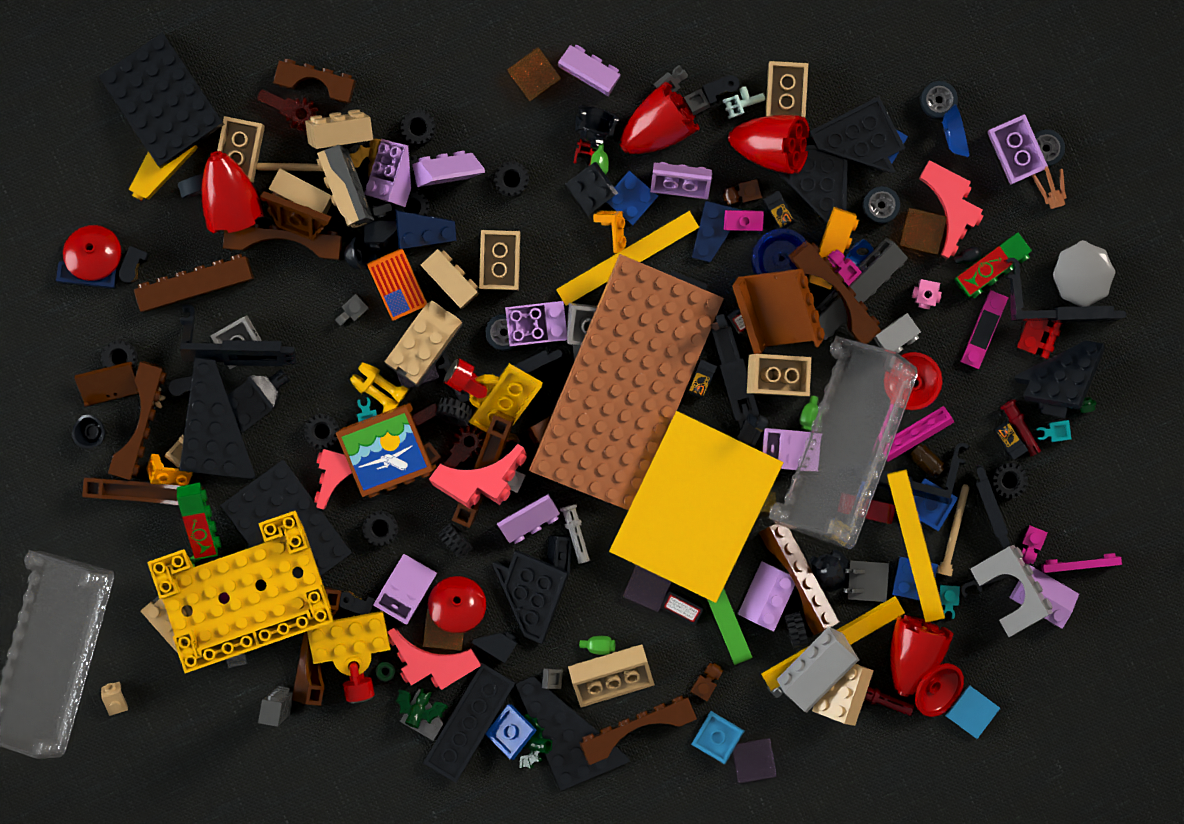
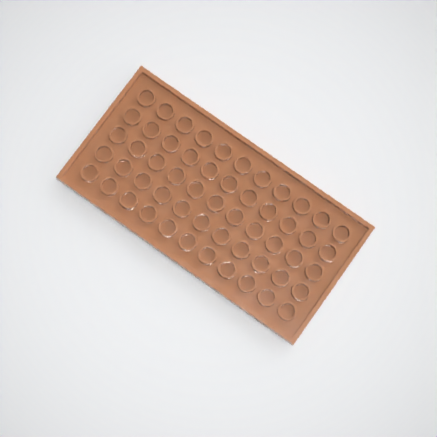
[529,254,724,510]

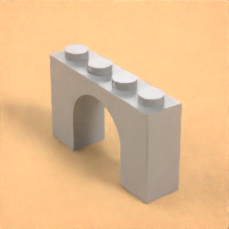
[970,545,1053,637]

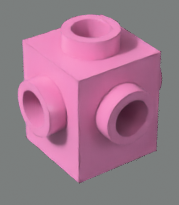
[912,279,942,309]

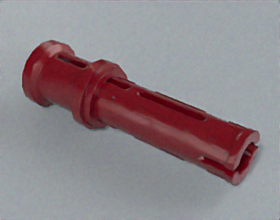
[1000,399,1041,457]
[864,687,914,716]

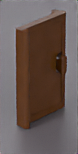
[74,362,139,407]

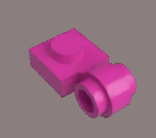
[827,249,862,286]
[1021,525,1048,565]

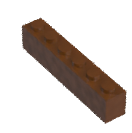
[134,254,254,312]

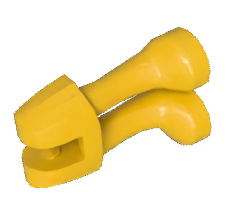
[350,362,409,413]

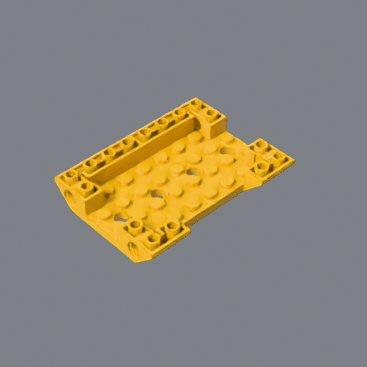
[147,511,334,673]

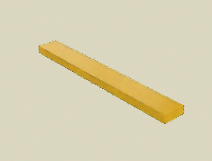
[556,211,699,306]
[887,469,945,622]
[761,596,905,691]

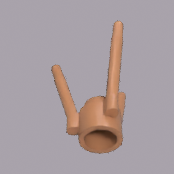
[1032,166,1067,209]

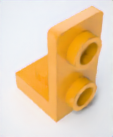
[593,211,626,253]
[146,454,192,485]

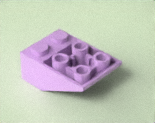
[365,139,411,207]
[505,301,567,346]
[761,428,822,472]
[373,554,437,625]

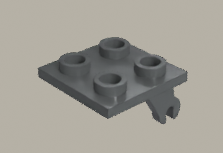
[844,560,889,602]

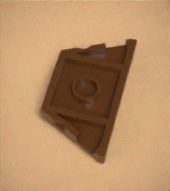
[260,191,332,241]

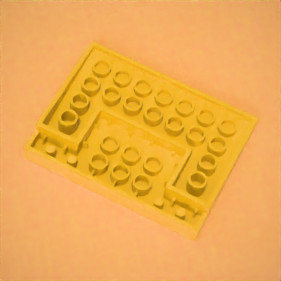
[609,411,784,603]

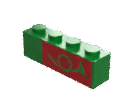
[954,232,1032,298]
[177,483,221,560]

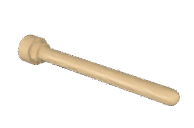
[256,163,324,171]
[936,484,969,576]

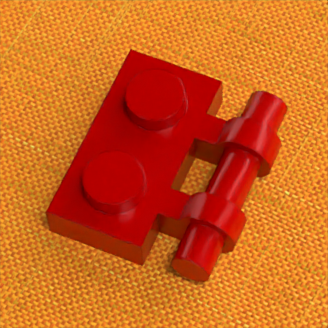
[1016,320,1062,359]

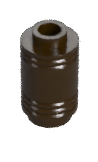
[910,443,944,477]

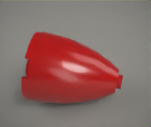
[620,82,700,154]
[728,115,810,174]
[202,151,264,233]
[890,615,954,697]

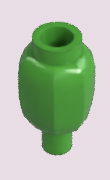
[590,144,609,175]
[800,396,820,432]
[579,636,615,655]

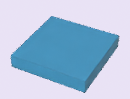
[945,685,1000,739]
[691,711,744,764]

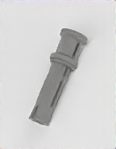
[560,504,590,564]

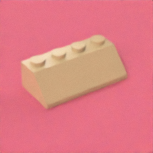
[568,644,655,707]

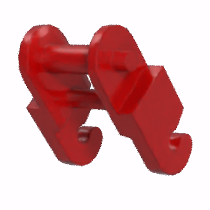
[574,139,595,164]

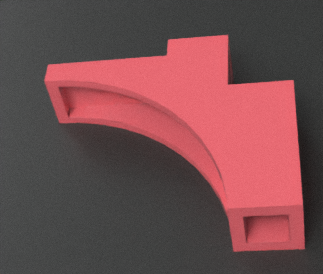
[919,160,983,259]
[429,444,527,509]
[314,449,352,509]
[388,627,481,690]

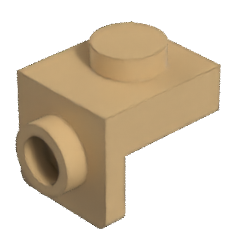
[165,435,184,468]
[101,682,128,716]

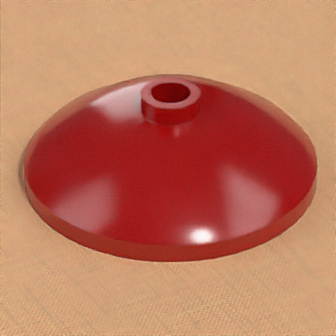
[63,225,122,281]
[884,352,943,410]
[428,576,486,633]
[915,663,964,717]

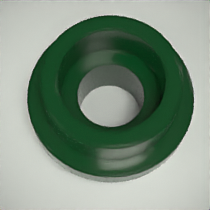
[1080,397,1096,413]
[376,662,395,681]

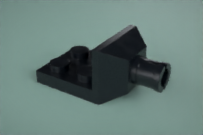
[227,369,290,432]

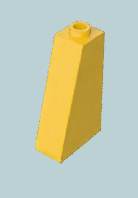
[129,145,198,201]

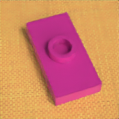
[724,210,764,231]

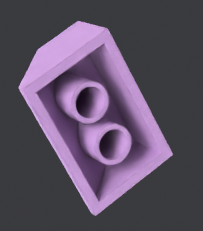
[558,45,620,97]
[987,114,1048,185]
[412,151,485,187]
[650,162,712,199]
[497,493,560,544]
[738,561,795,631]
[1009,565,1079,629]

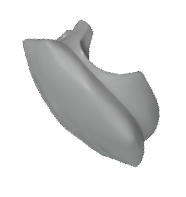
[1053,240,1115,307]

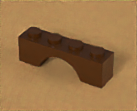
[273,59,356,104]

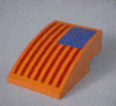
[367,249,427,321]

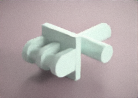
[722,86,765,119]

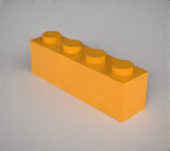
[808,207,859,290]

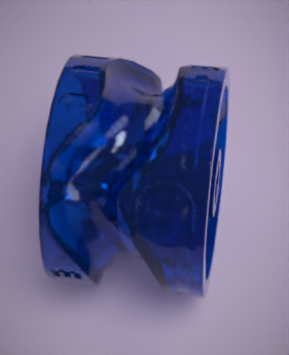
[751,229,806,276]

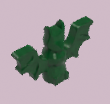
[396,689,448,729]
[520,714,552,768]

